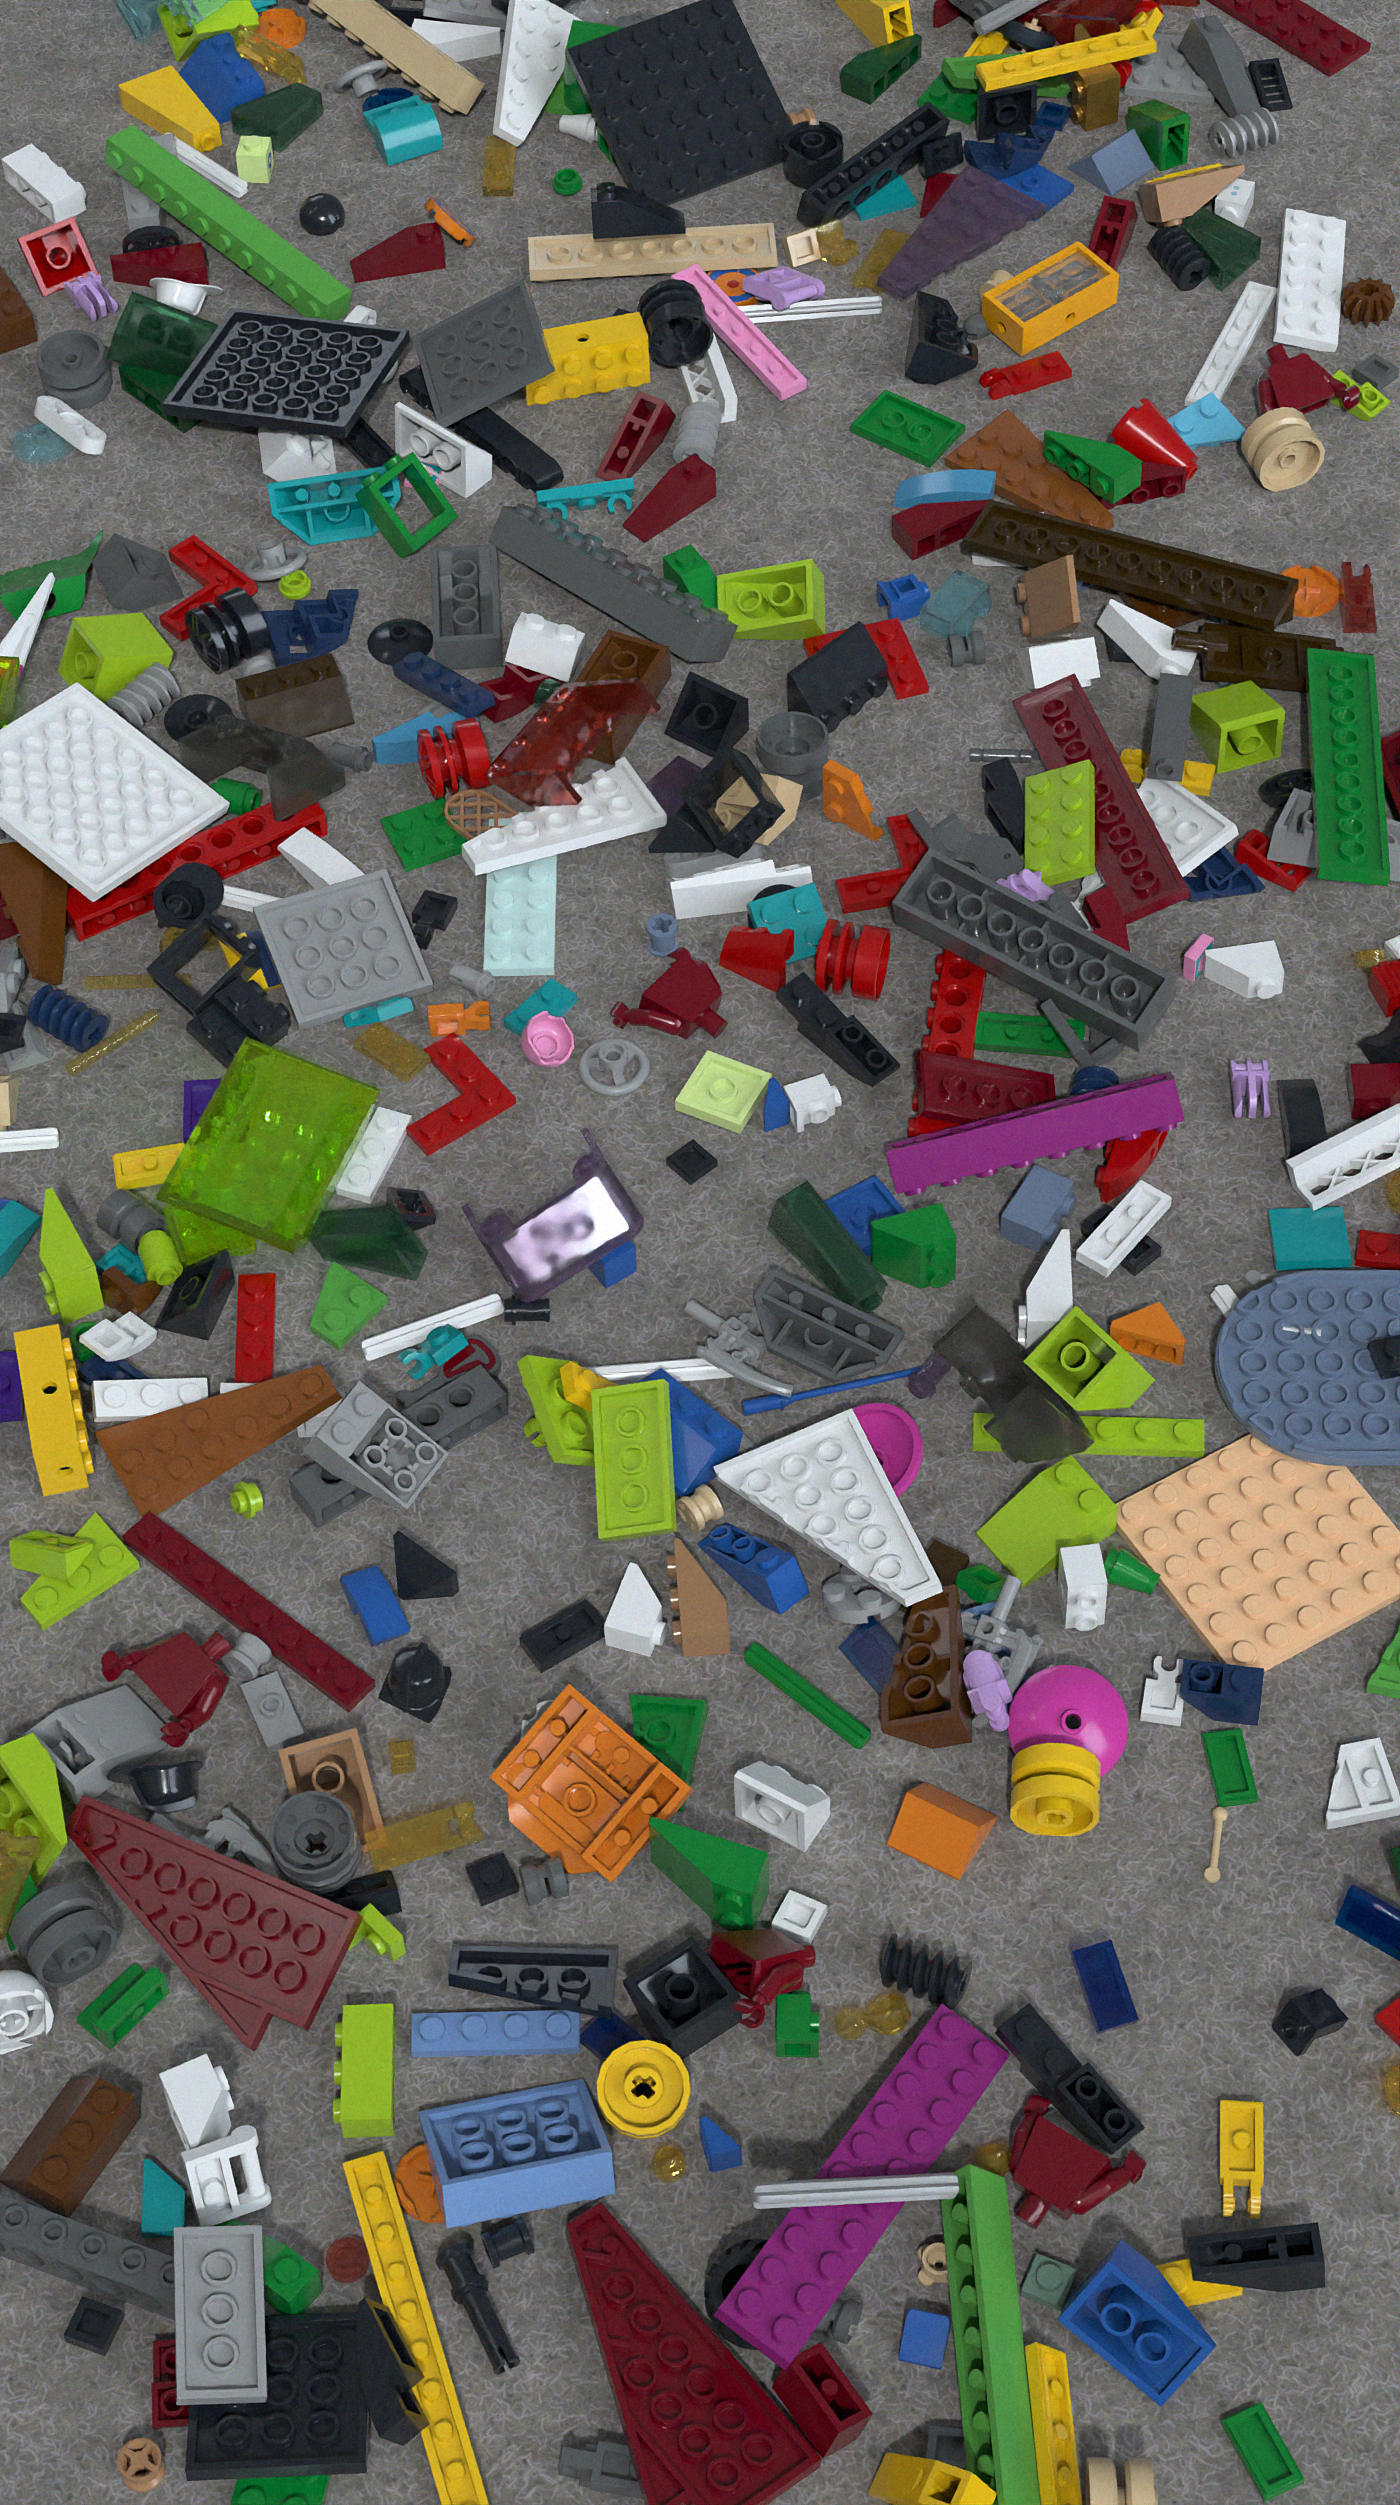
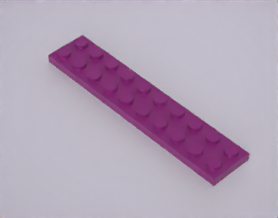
[714,2004,1010,2370]

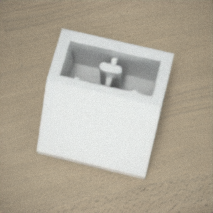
[258,427,337,482]

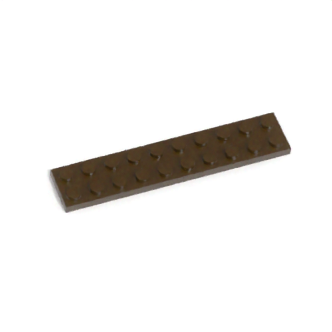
[963,499,1299,632]

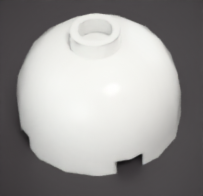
[0,1970,54,2054]

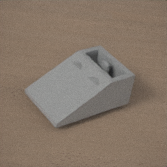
[302,1381,449,1511]
[24,1685,167,1806]

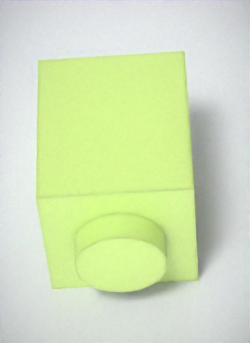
[236,135,274,183]

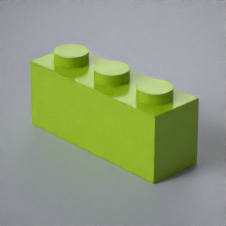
[333,2003,396,2138]

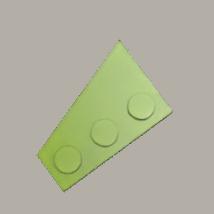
[20,1512,140,1631]

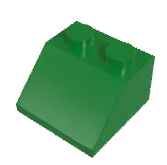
[870,1203,957,1289]

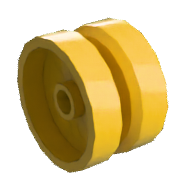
[1010,1743,1101,1837]
[596,2040,691,2140]

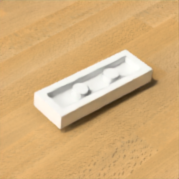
[336,1107,413,1204]
[1076,1180,1172,1278]
[91,1378,209,1422]

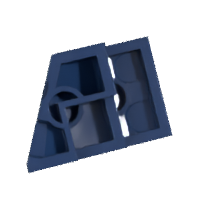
[963,125,1056,180]
[261,589,359,668]
[1183,846,1265,902]

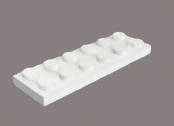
[1273,208,1346,352]

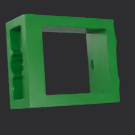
[354,452,459,558]

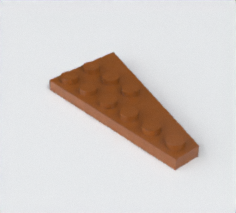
[944,409,1114,530]
[94,1365,342,1517]

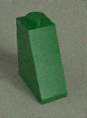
[1127,99,1191,172]

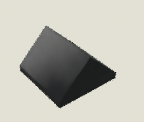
[664,671,749,758]
[154,1249,235,1341]

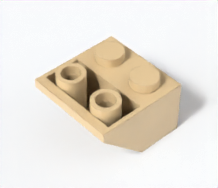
[715,773,803,846]

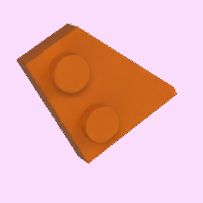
[822,759,884,842]

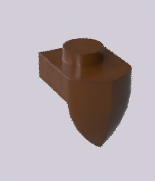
[101,1266,163,1316]

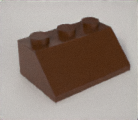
[0,2077,141,2218]

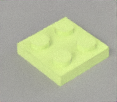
[675,1050,772,1134]

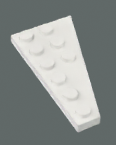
[493,0,583,146]
[462,757,667,876]

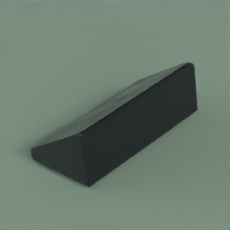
[313,1870,402,1916]

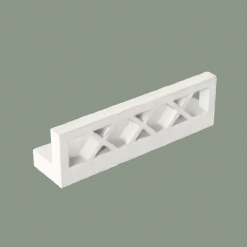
[677,332,738,423]
[1286,1103,1400,1211]

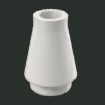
[559,113,598,144]

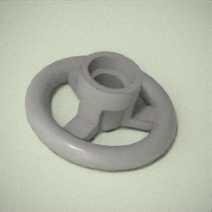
[332,60,388,100]
[243,539,307,581]
[578,1038,650,1096]

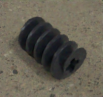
[1149,227,1211,291]
[879,1933,972,2010]

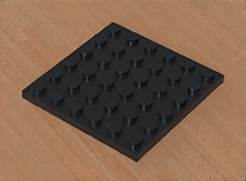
[565,0,792,206]
[163,308,410,439]

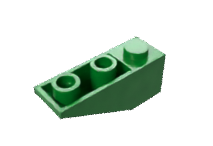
[1043,430,1142,504]

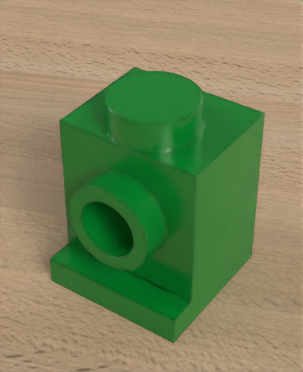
[776,1990,819,2058]

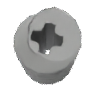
[1210,107,1279,160]
[673,401,722,466]
[106,662,180,730]

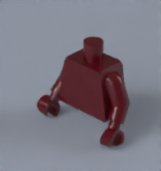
[1257,344,1360,415]
[610,947,728,1040]
[101,1630,233,1748]
[704,1929,816,2028]
[1008,2095,1146,2230]

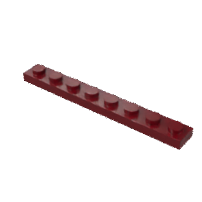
[122,1511,376,1713]

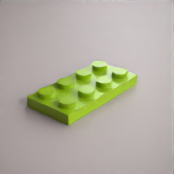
[1024,759,1095,886]
[591,1379,677,1541]

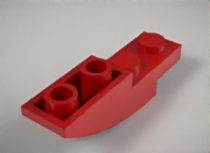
[1096,1074,1169,1203]

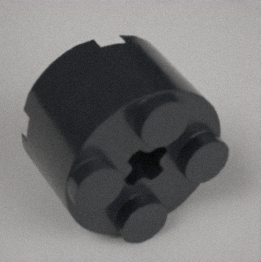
[783,121,844,190]

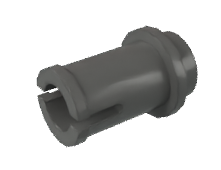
[327,741,373,773]

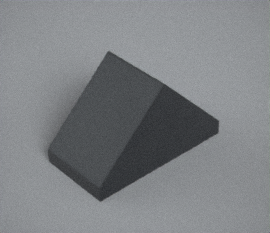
[648,802,717,853]

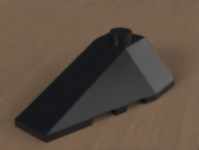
[905,290,978,385]

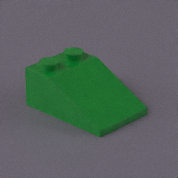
[649,1816,770,1931]

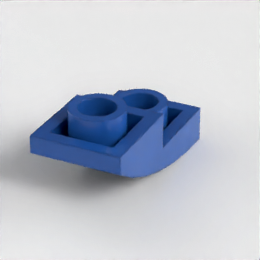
[339,1566,411,1647]

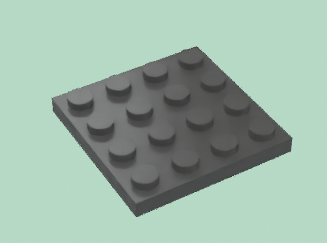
[412,279,556,427]

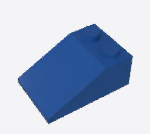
[1057,2238,1216,2407]

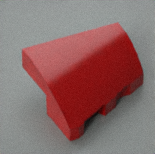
[719,925,794,993]

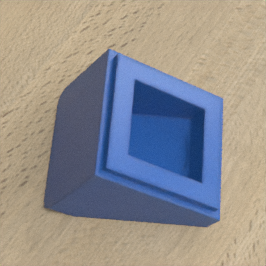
[764,1078,790,1132]
[699,2116,742,2173]
[898,2308,951,2370]

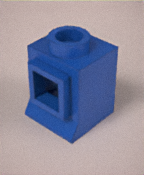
[877,574,930,621]

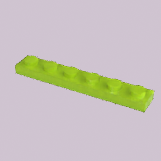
[973,1413,1205,1458]

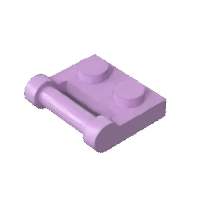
[742,266,825,311]

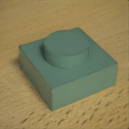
[1021,2253,1078,2312]

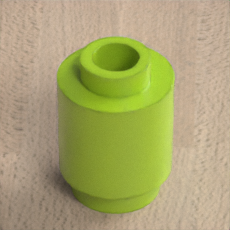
[137,1230,183,1286]

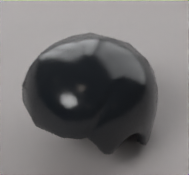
[299,193,345,236]

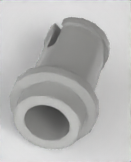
[449,962,496,998]

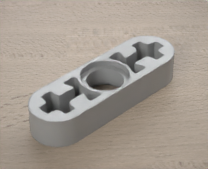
[664,843,763,878]

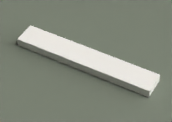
[1184,281,1277,406]

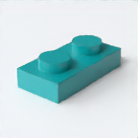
[503,978,578,1037]

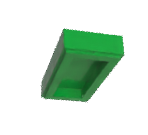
[1201,1728,1259,1807]
[1221,2402,1305,2502]

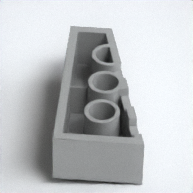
[119,133,177,246]
[1267,788,1400,882]

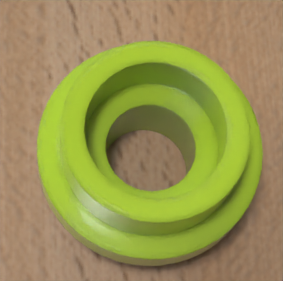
[278,570,312,600]
[230,1481,263,1520]

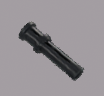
[435,2243,520,2375]

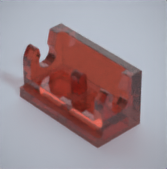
[1339,562,1377,633]

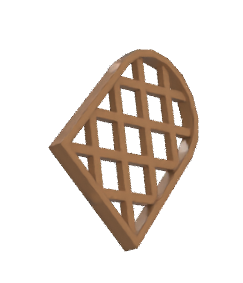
[444,789,519,840]

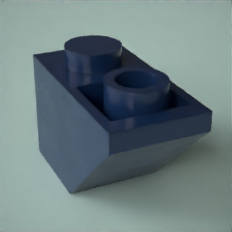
[1179,1659,1264,1726]

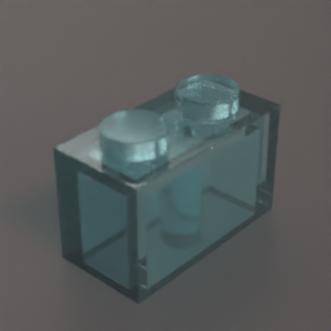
[920,569,992,642]

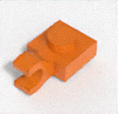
[428,1001,491,1037]

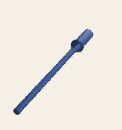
[741,1365,926,1416]

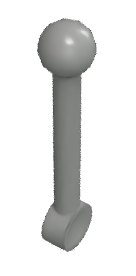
[1245,1269,1323,1284]

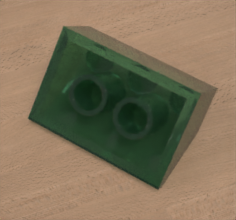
[107,291,219,377]

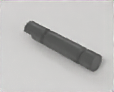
[970,748,1041,763]

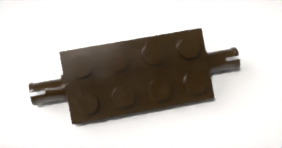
[1171,622,1373,692]

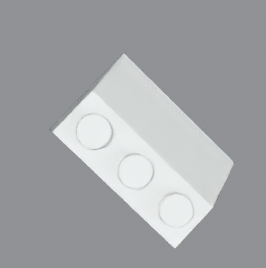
[395,402,492,498]

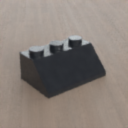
[787,621,888,733]

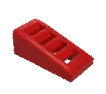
[1235,828,1312,892]

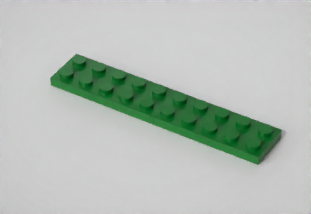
[1305,648,1390,886]

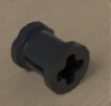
[480,2216,535,2269]

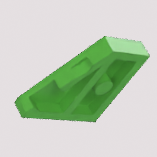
[310,1261,388,1351]

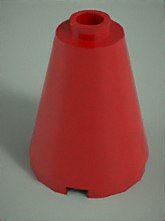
[1111,398,1199,482]

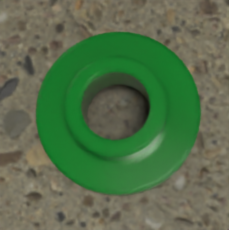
[552,168,583,196]

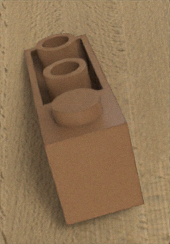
[667,1538,730,1657]

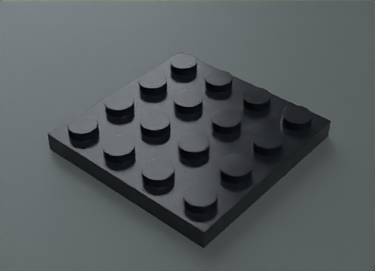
[185,2312,369,2481]

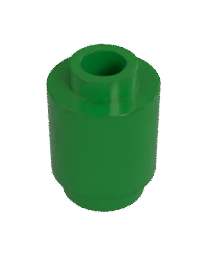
[210,777,262,816]

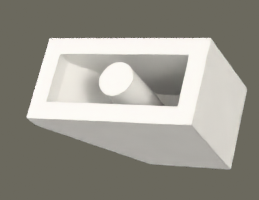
[1203,940,1284,999]
[604,1562,667,1657]

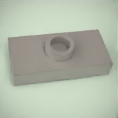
[240,1671,306,1754]

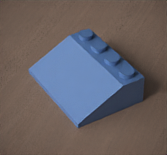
[418,2078,616,2228]

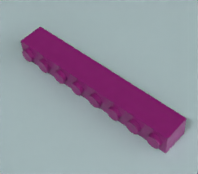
[885,1071,1185,1196]

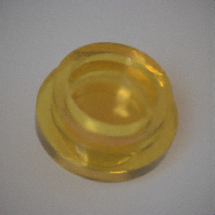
[1353,948,1390,973]

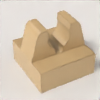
[782,227,821,267]

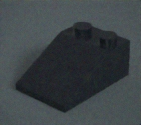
[590,182,686,239]

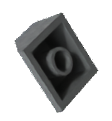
[92,533,184,612]

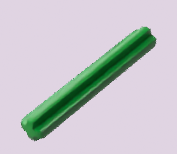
[744,1642,871,1749]

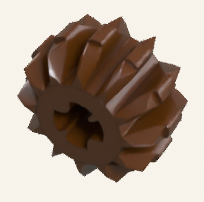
[1341,276,1395,328]

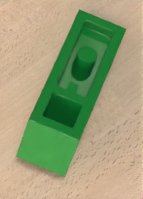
[663,544,718,609]
[216,2218,323,2315]

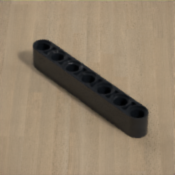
[398,364,564,497]

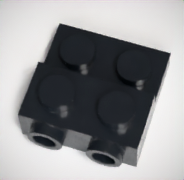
[186,976,289,1075]

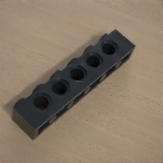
[796,101,950,236]

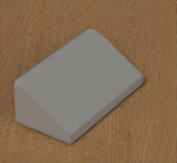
[3,1000,50,1072]

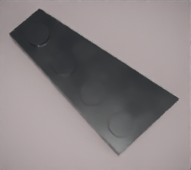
[448,1945,618,2020]

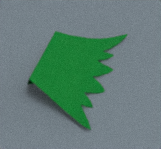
[0,530,103,621]

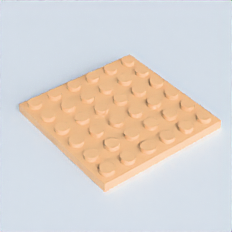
[1116,1434,1400,1672]

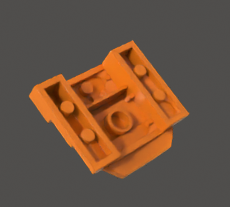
[489,1684,694,1883]

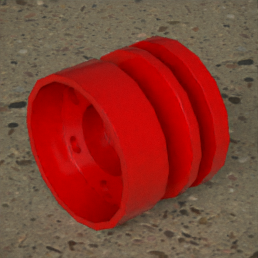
[417,717,492,800]
[815,919,891,1002]

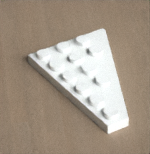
[1071,767,1239,932]
[713,1408,943,1607]

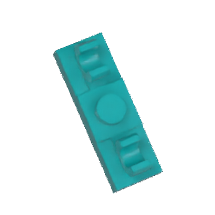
[536,478,634,520]

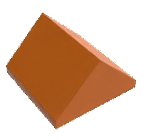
[887,1782,998,1881]

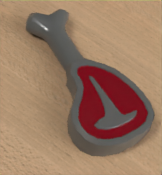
[396,1335,501,1409]

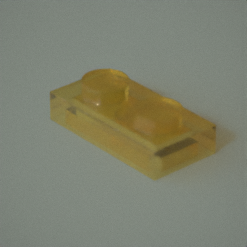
[353,1022,431,1083]

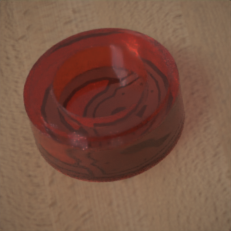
[325,2238,370,2283]

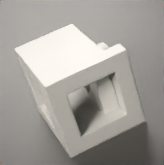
[783,1073,842,1133]

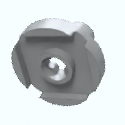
[822,1566,901,1624]

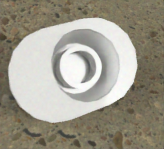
[149,278,223,320]

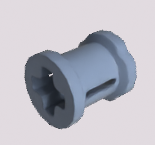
[646,913,679,958]

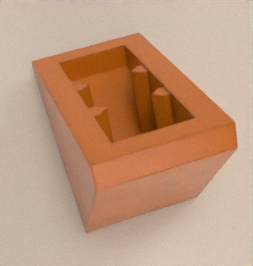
[1110,1301,1186,1366]

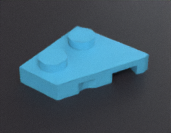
[1167,392,1246,449]

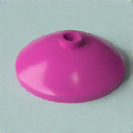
[853,1403,924,1497]
[1007,1665,1128,1777]

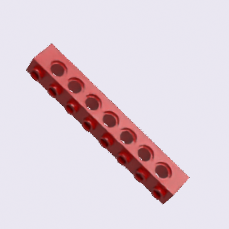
[66,787,328,942]
[908,946,987,1138]

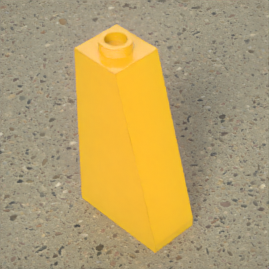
[836,0,914,48]
[118,65,222,153]

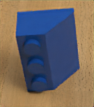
[179,32,267,124]
[636,1368,743,1497]

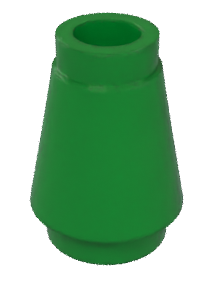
[1104,1547,1161,1596]

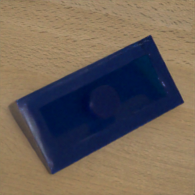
[839,1616,901,1697]
[1335,1885,1400,1961]

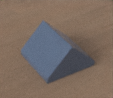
[1068,129,1154,197]

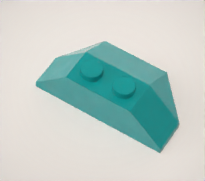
[267,466,401,546]

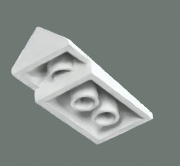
[665,856,813,919]

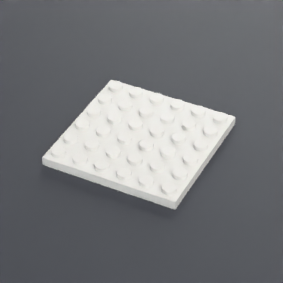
[0,682,230,902]

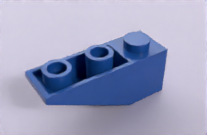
[697,1522,810,1615]

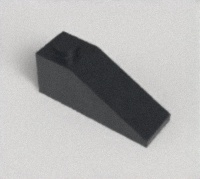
[1187,2222,1325,2292]

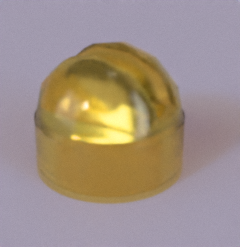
[975,2143,1010,2176]
[652,2146,686,2183]

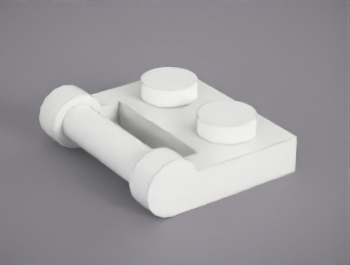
[181,2125,272,2227]

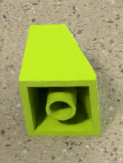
[156,0,259,62]
[58,613,173,704]
[1189,680,1285,774]
[1023,1306,1155,1411]

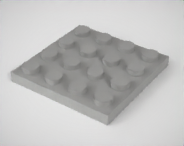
[253,869,433,1031]

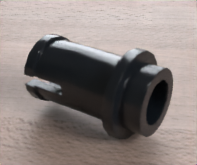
[504,1295,550,1325]

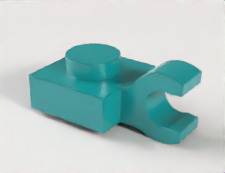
[397,1323,469,1380]

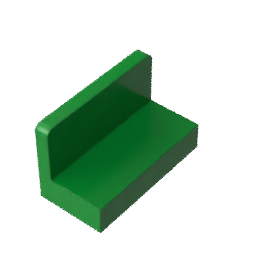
[77,1964,170,2050]

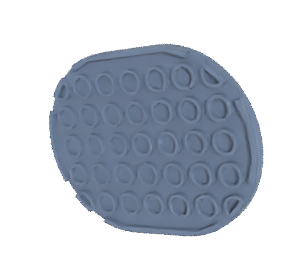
[1215,1270,1400,1466]

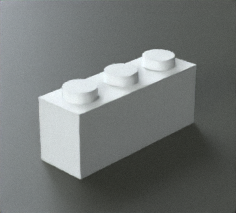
[2,143,86,224]

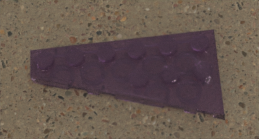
[877,164,1047,300]

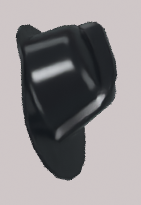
[152,862,224,931]
[378,1642,452,1723]
[106,1761,204,1814]

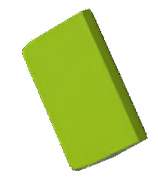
[9,1529,93,1580]

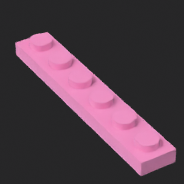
[671,263,807,401]

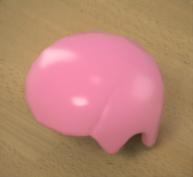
[521,1011,574,1068]

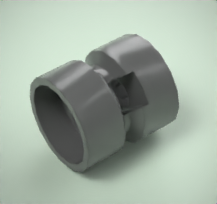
[96,1189,167,1256]

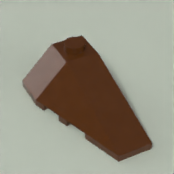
[0,842,68,986]
[881,1585,972,1749]

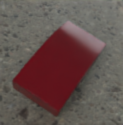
[151,2339,189,2429]

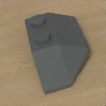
[753,1268,905,1384]

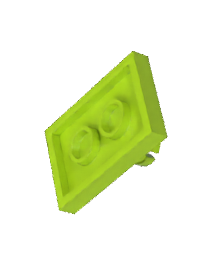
[517,1355,595,1467]

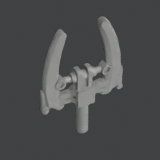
[684,1300,817,1397]
[961,1575,1043,1730]
[149,1808,282,1880]

